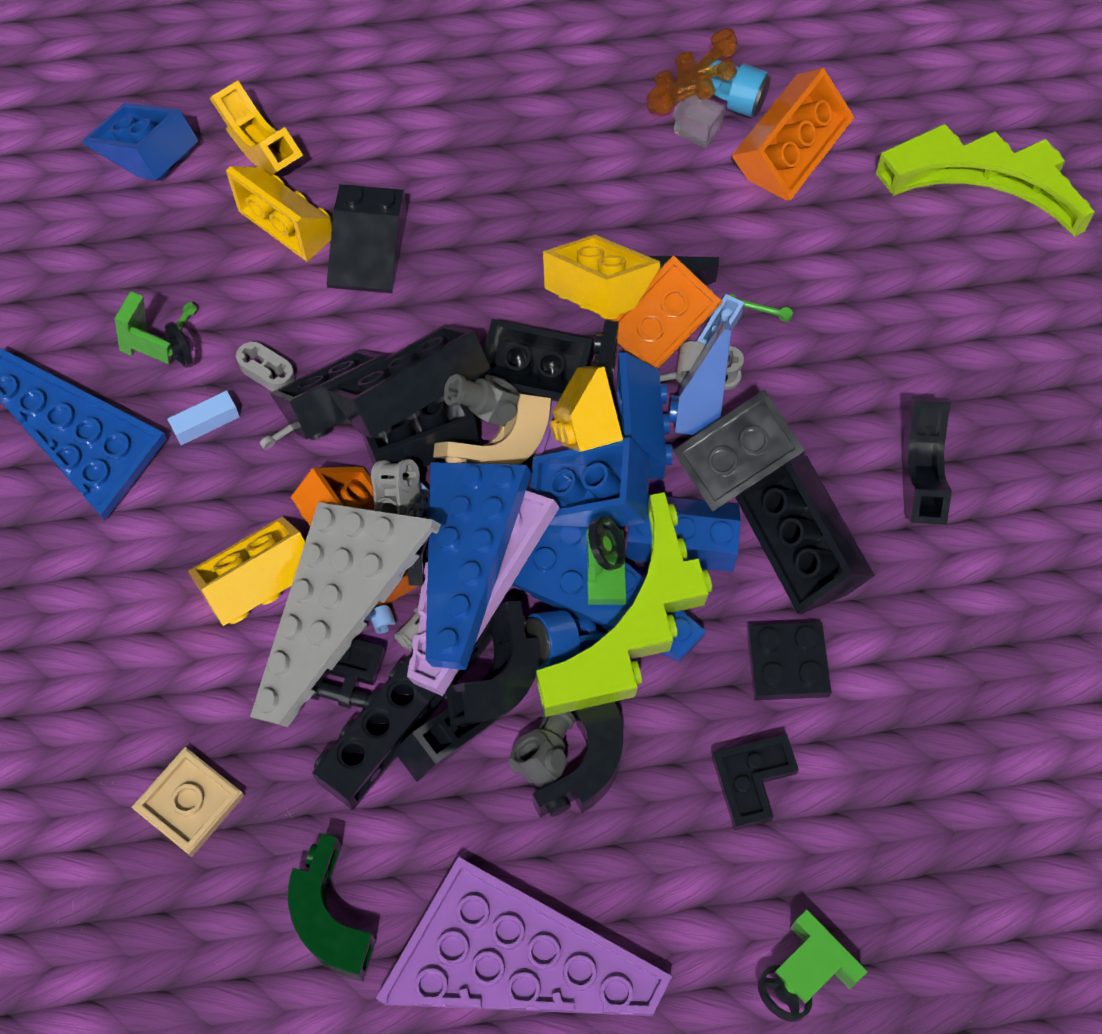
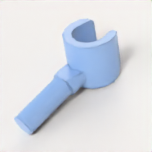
[365,605,396,634]

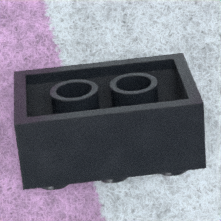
[481,319,594,402]
[270,349,384,440]
[362,401,480,479]

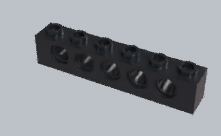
[312,621,493,810]

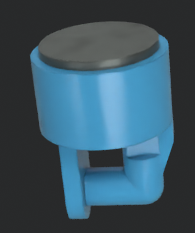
[700,59,771,118]

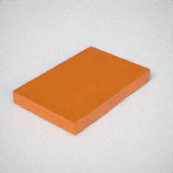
[603,255,723,369]

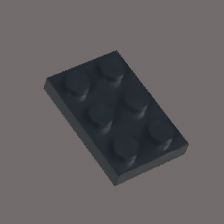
[672,390,805,511]

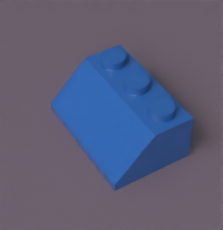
[616,353,672,479]
[626,495,741,572]

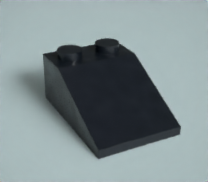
[327,184,407,294]

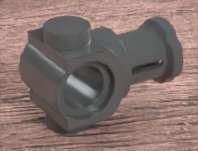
[444,374,520,426]
[508,712,575,787]

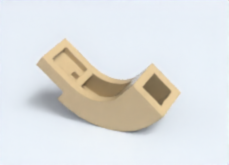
[433,394,551,465]

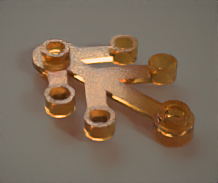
[647,28,738,114]

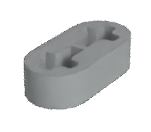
[236,342,295,392]

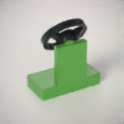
[114,291,193,368]
[586,516,626,605]
[758,910,868,1022]

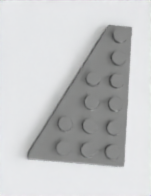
[250,502,441,727]

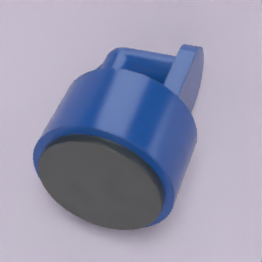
[525,610,607,670]

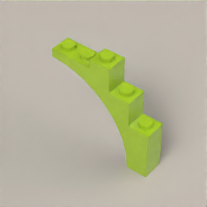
[875,124,1095,237]
[536,492,712,717]

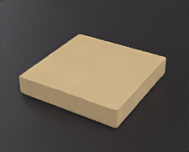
[132,747,244,857]

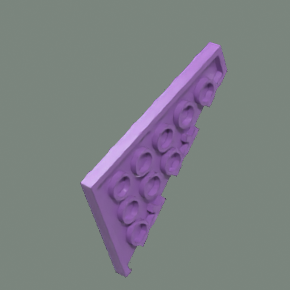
[376,857,672,1016]

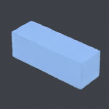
[697,294,744,344]
[167,390,240,445]

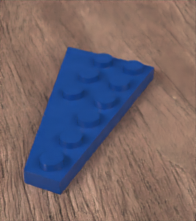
[0,348,167,521]
[425,462,532,670]
[512,525,706,662]

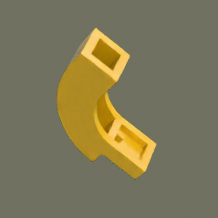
[210,80,303,175]

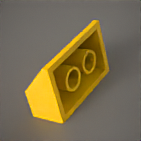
[226,166,332,262]
[543,235,660,319]
[550,366,623,452]
[188,516,305,626]

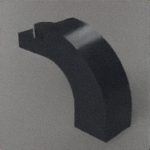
[902,396,952,525]
[446,601,540,727]
[532,702,624,818]

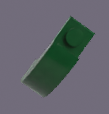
[288,833,376,982]

